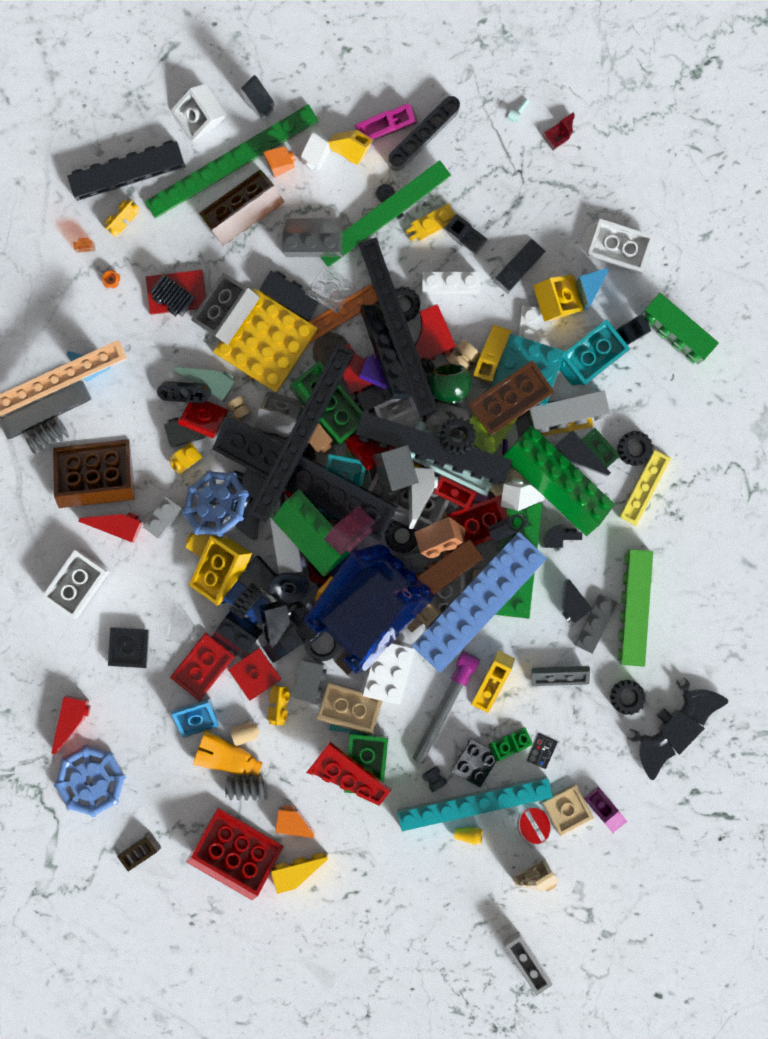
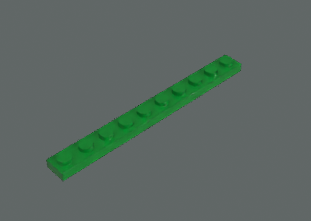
[145,104,319,219]

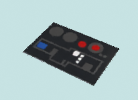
[527,733,558,769]

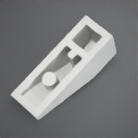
[408,468,438,529]
[501,479,544,511]

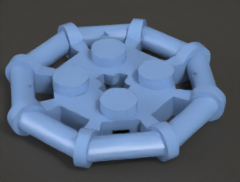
[182,470,249,537]
[54,745,126,817]

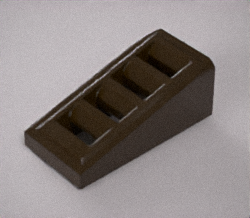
[117,832,161,872]

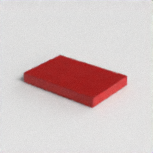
[145,270,206,315]
[170,632,235,701]

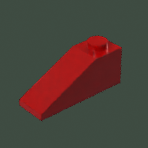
[78,512,143,543]
[51,695,91,754]

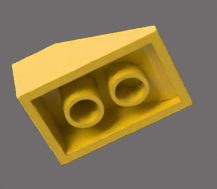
[189,535,252,605]

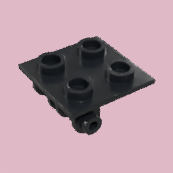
[451,738,496,788]

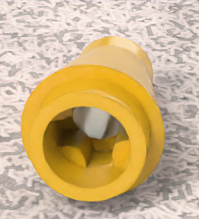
[454,826,483,846]

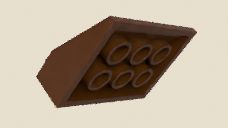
[53,439,135,508]

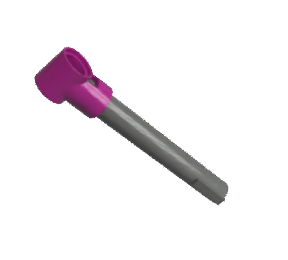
[412,651,481,764]

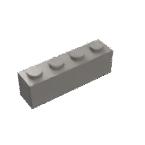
[529,390,610,433]

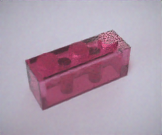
[324,506,375,555]

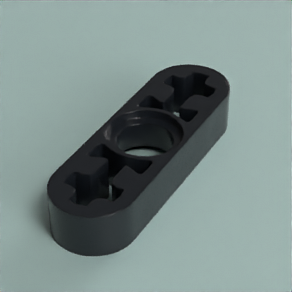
[157,381,211,403]

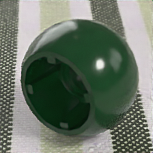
[429,364,472,404]

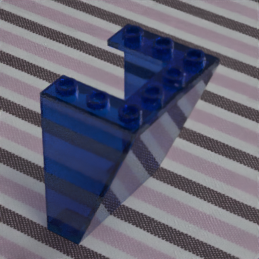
[303,544,435,674]

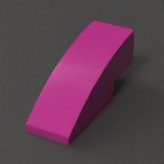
[354,103,418,140]

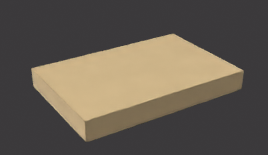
[317,682,382,735]

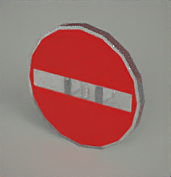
[517,807,551,845]

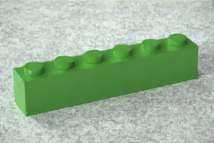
[617,550,653,667]

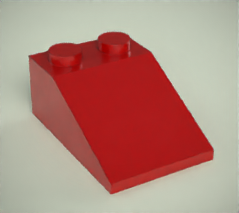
[448,495,509,545]

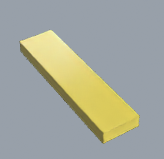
[619,449,671,526]

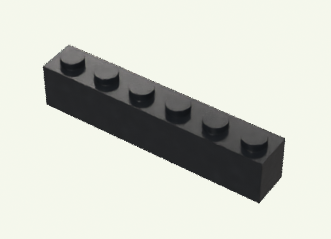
[67,140,186,201]

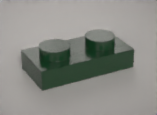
[581,428,620,468]

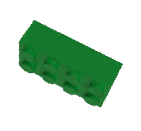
[640,293,719,365]
[289,361,363,447]

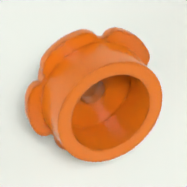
[101,270,120,288]

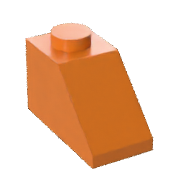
[263,146,296,177]
[275,805,315,838]

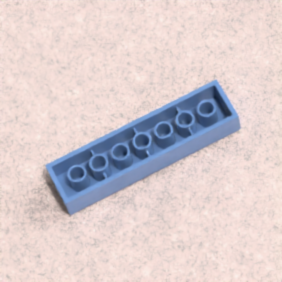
[411,532,547,673]

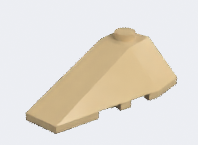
[512,859,559,892]

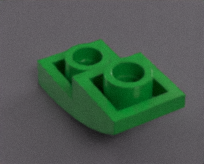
[488,727,533,762]

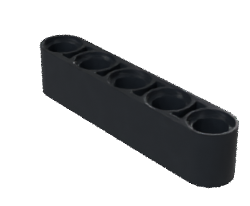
[388,96,460,171]

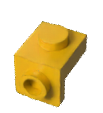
[169,442,203,475]

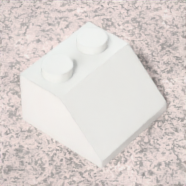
[171,84,227,141]

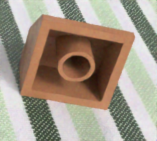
[414,517,465,558]

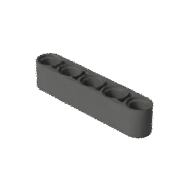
[0,381,92,440]

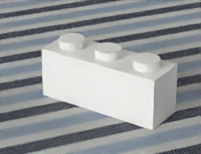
[422,272,480,294]

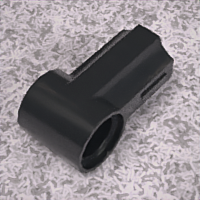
[488,513,529,542]

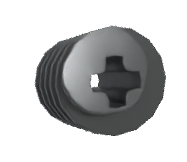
[26,417,69,455]
[225,776,265,801]

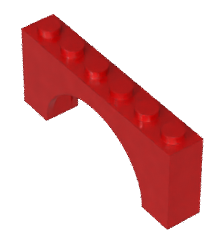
[332,304,456,395]

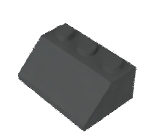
[282,218,344,257]

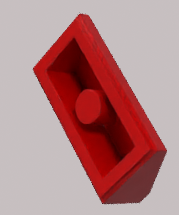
[433,476,478,510]

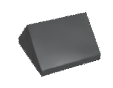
[373,445,419,492]

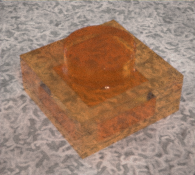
[73,238,96,253]

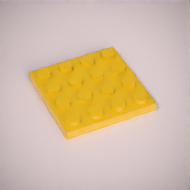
[213,288,319,393]

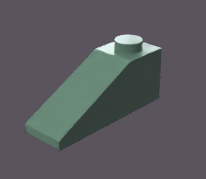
[174,366,236,402]

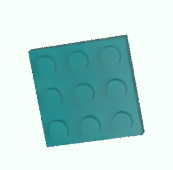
[491,334,565,406]

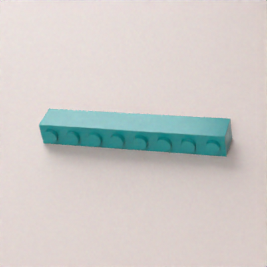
[397,776,553,832]

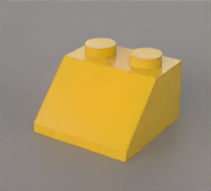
[533,274,584,322]

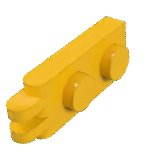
[405,203,455,241]

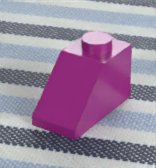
[584,786,627,833]

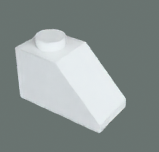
[301,133,330,171]

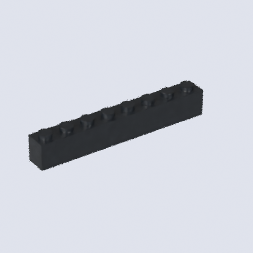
[356,412,512,486]

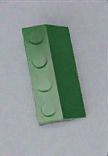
[272,490,353,577]

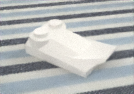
[580,219,655,274]

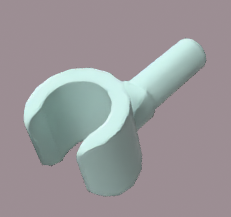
[507,99,529,122]

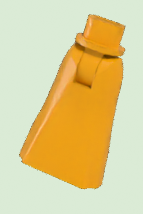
[192,729,263,777]

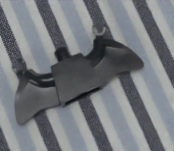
[214,434,288,540]
[627,677,729,780]

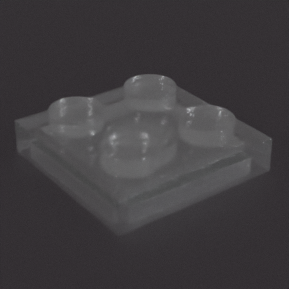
[305,265,357,313]

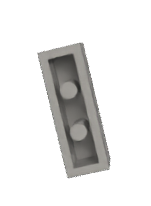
[503,932,552,996]

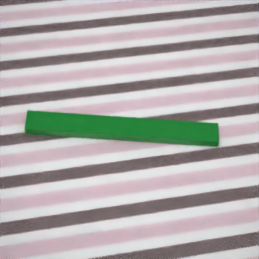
[321,160,452,268]

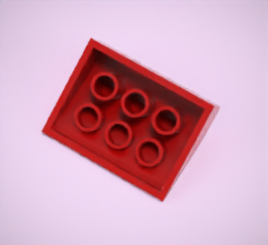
[186,808,284,900]

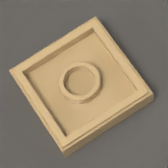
[542,783,594,836]

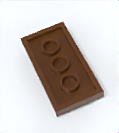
[468,360,555,436]

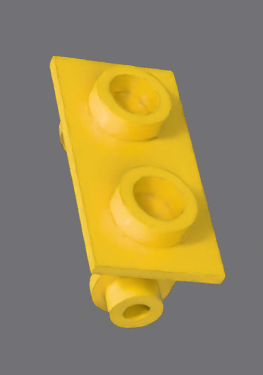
[103,199,140,237]
[267,685,290,726]

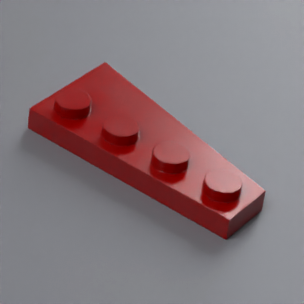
[306,742,392,806]

